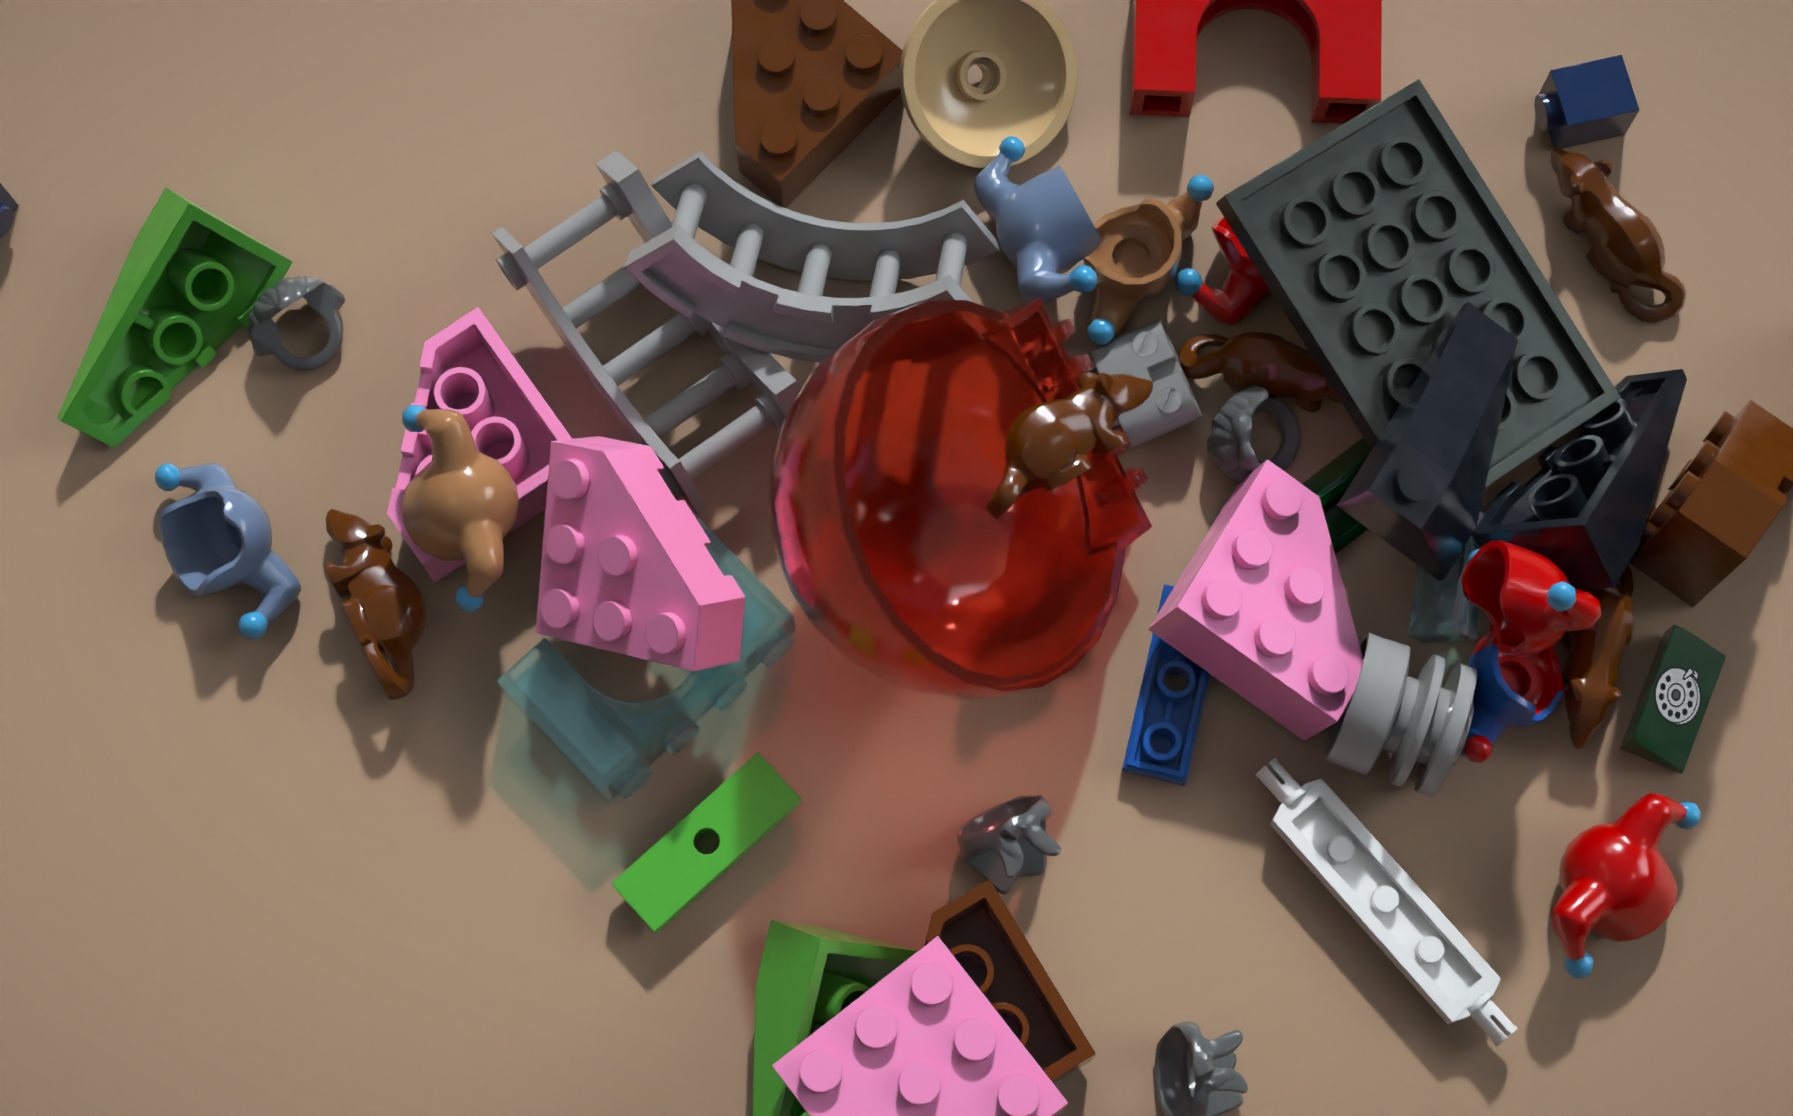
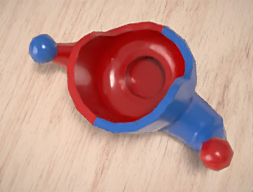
[1460,622,1564,763]

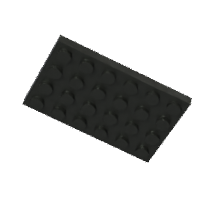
[1216,79,1621,487]

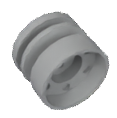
[1324,632,1477,798]

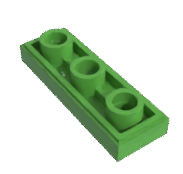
[611,752,802,935]

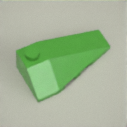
[57,187,293,448]
[753,920,918,1116]

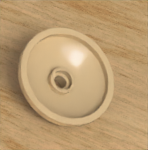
[900,0,1077,169]

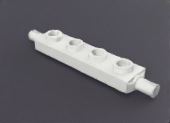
[1255,757,1517,1047]

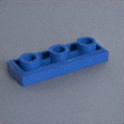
[1121,584,1210,786]

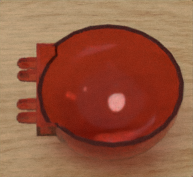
[768,298,1152,700]

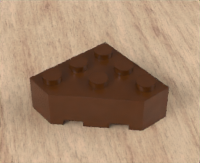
[731,0,903,208]
[1630,400,1793,607]
[924,879,1096,1084]

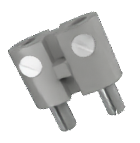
[1058,318,1202,453]

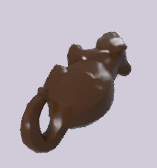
[1551,148,1686,323]
[1178,331,1341,412]
[986,372,1153,520]
[323,509,427,700]
[1561,565,1634,749]

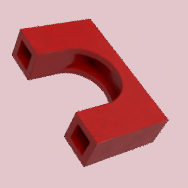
[1129,0,1382,124]

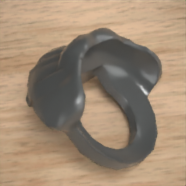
[247,276,345,370]
[1207,385,1300,484]

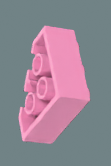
[387,307,572,583]
[536,436,745,671]
[1148,459,1363,741]
[772,936,1068,1116]

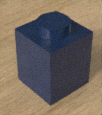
[1534,55,1640,149]

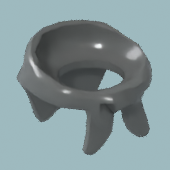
[956,795,1061,895]
[1155,1021,1248,1116]

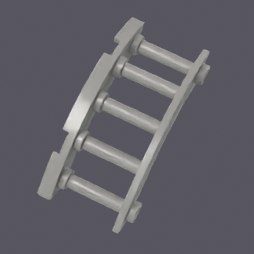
[492,150,823,515]
[625,151,1000,365]

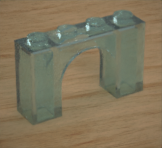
[497,512,796,804]

